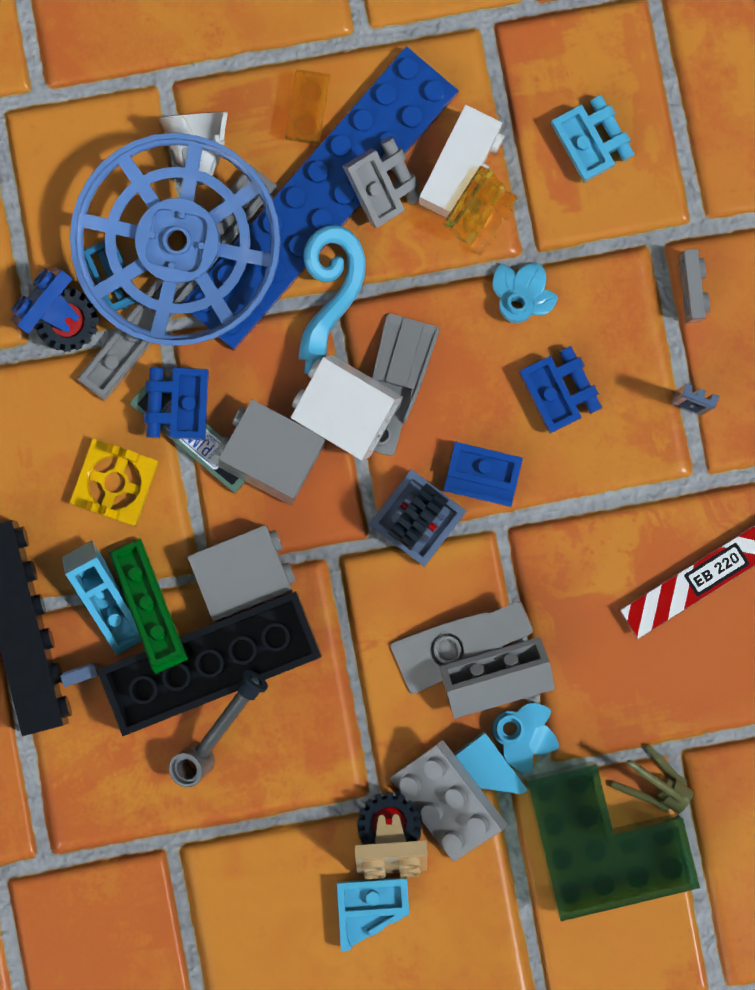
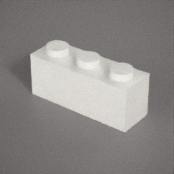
[419,104,505,222]

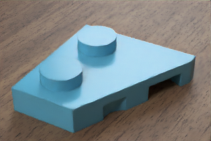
[337,877,409,952]

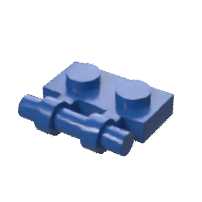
[519,346,602,434]
[143,367,209,440]

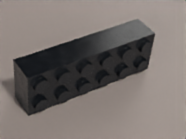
[97,591,323,736]

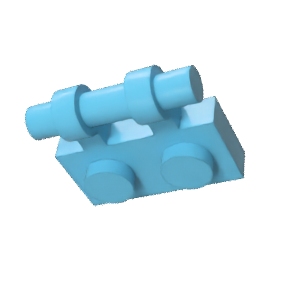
[551,95,635,183]

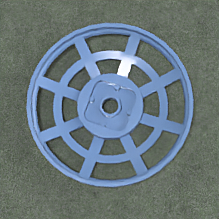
[70,133,281,346]

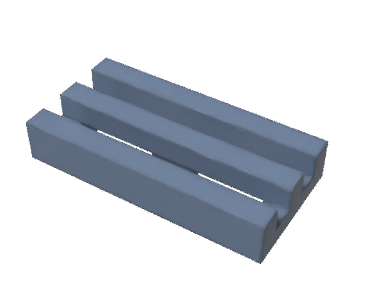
[671,383,720,415]

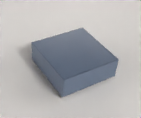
[60,662,101,687]

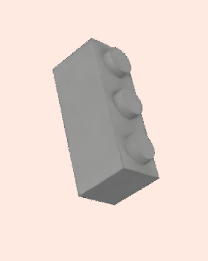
[439,637,555,719]

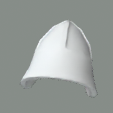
[158,112,228,185]

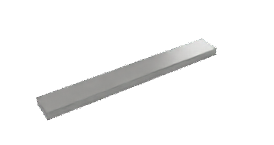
[77,165,277,401]

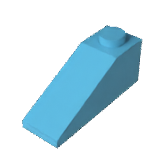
[62,541,142,655]

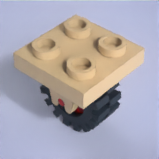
[355,792,428,880]

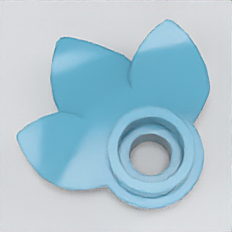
[492,263,558,323]
[492,703,559,773]

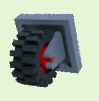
[369,469,467,567]

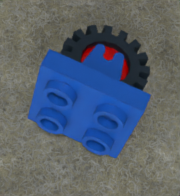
[10,266,99,352]

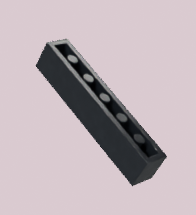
[0,520,72,736]

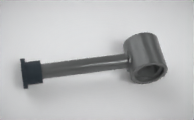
[169,670,268,787]

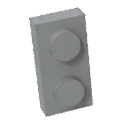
[679,249,710,324]

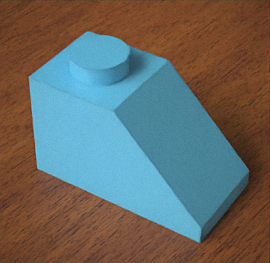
[453,731,528,794]

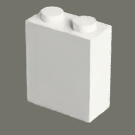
[291,355,403,460]

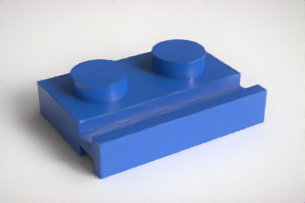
[443,442,523,508]

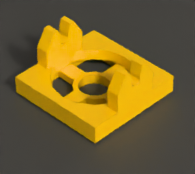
[69,438,159,527]

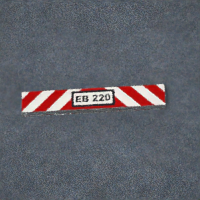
[618,524,755,640]

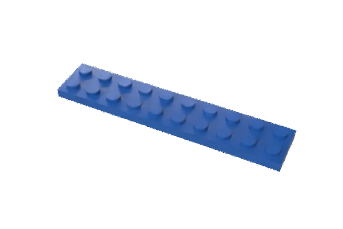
[182,46,459,350]

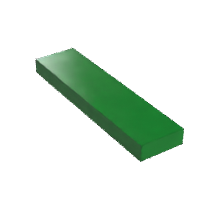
[109,538,188,674]

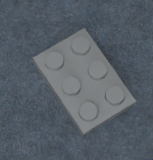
[389,740,508,862]

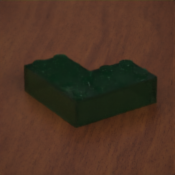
[524,761,700,921]

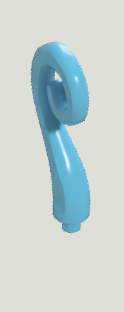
[298,225,366,374]

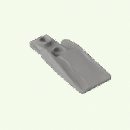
[372,314,439,456]
[391,601,533,694]

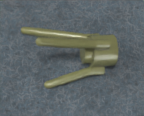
[610,744,694,814]

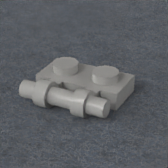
[342,137,420,228]

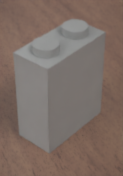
[215,400,326,506]
[187,525,296,622]

